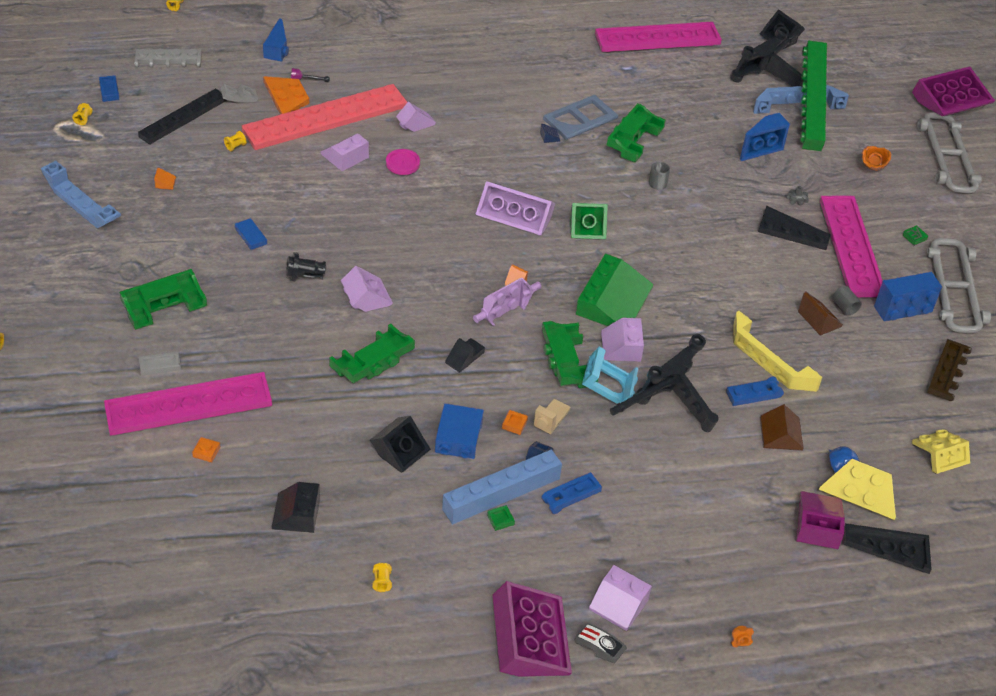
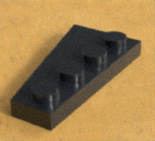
[844,523,932,574]

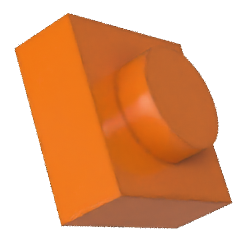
[502,410,528,435]
[192,437,220,463]

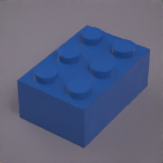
[874,272,942,321]

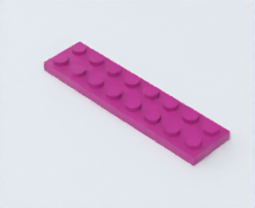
[595,22,722,52]
[820,196,883,297]
[104,372,272,436]

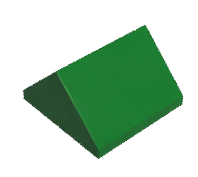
[570,203,608,239]

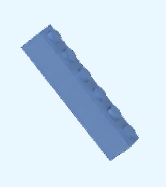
[442,449,562,525]

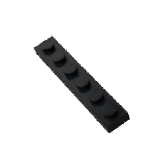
[138,88,227,145]

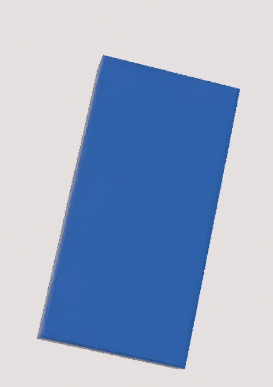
[99,75,119,102]
[235,218,267,250]

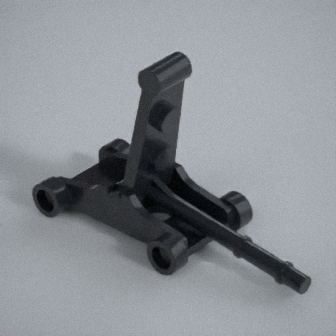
[730,26,805,87]
[609,334,719,432]

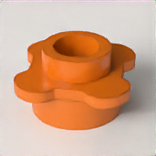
[731,626,754,647]

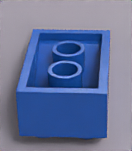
[740,113,790,161]

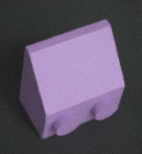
[321,133,369,171]
[341,266,393,312]
[601,318,644,362]
[589,565,652,631]

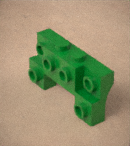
[607,103,666,163]
[119,269,207,330]
[542,321,598,388]
[329,324,415,383]

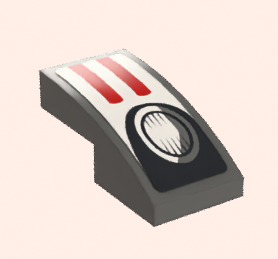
[575,623,627,664]

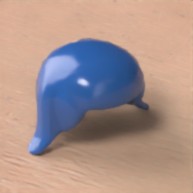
[829,446,860,473]

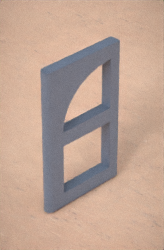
[543,95,618,140]

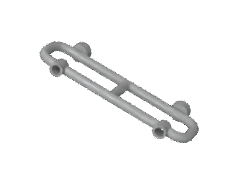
[917,112,982,193]
[927,238,991,333]

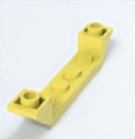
[733,311,822,392]

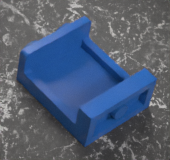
[435,403,484,459]

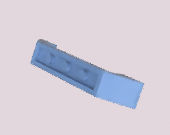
[753,85,849,114]
[41,161,121,228]

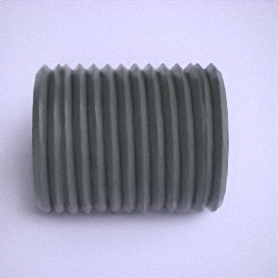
[649,162,670,190]
[832,286,862,315]

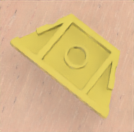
[819,459,896,520]

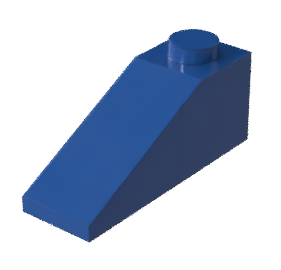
[263,18,289,62]

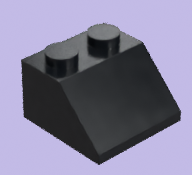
[370,416,431,473]
[272,482,320,533]

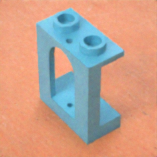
[582,346,638,404]

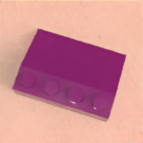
[912,66,995,117]
[492,581,572,677]

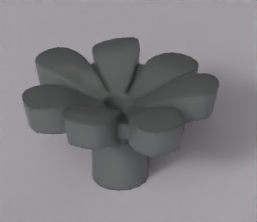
[786,186,809,205]

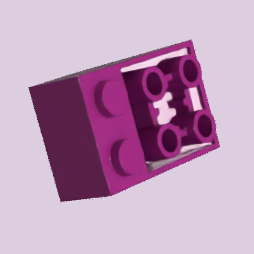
[796,491,845,549]

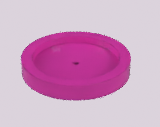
[386,149,420,175]

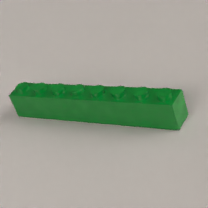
[800,40,827,151]

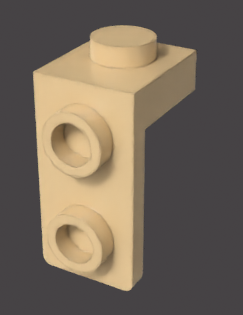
[534,399,570,434]

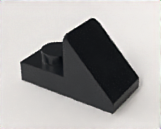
[445,338,485,373]

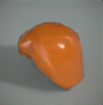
[862,146,892,171]

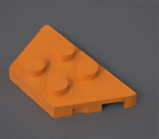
[263,76,310,114]

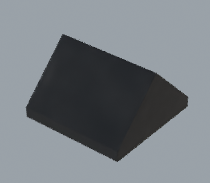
[759,9,801,50]

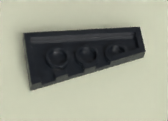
[758,205,831,250]

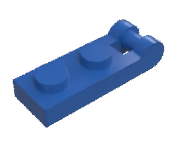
[726,377,784,406]
[542,472,602,514]

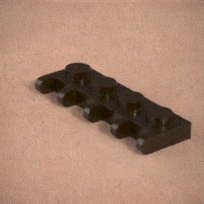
[927,339,972,401]

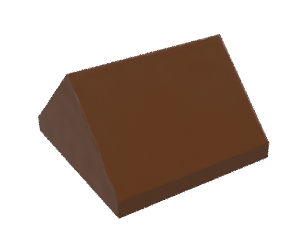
[798,291,843,336]
[760,404,804,451]

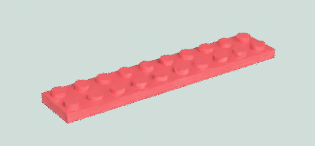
[242,84,408,150]

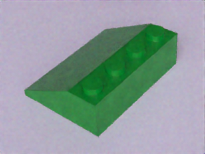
[576,253,654,326]

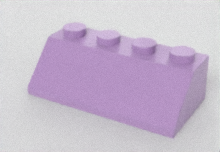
[476,181,555,236]

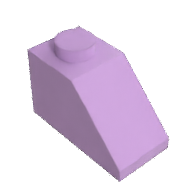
[396,101,436,132]

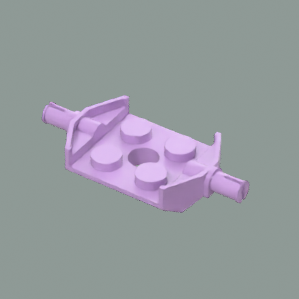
[473,278,542,326]

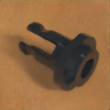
[286,252,326,282]

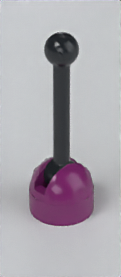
[291,68,330,82]

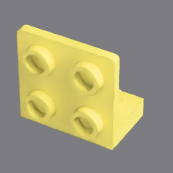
[912,429,970,474]

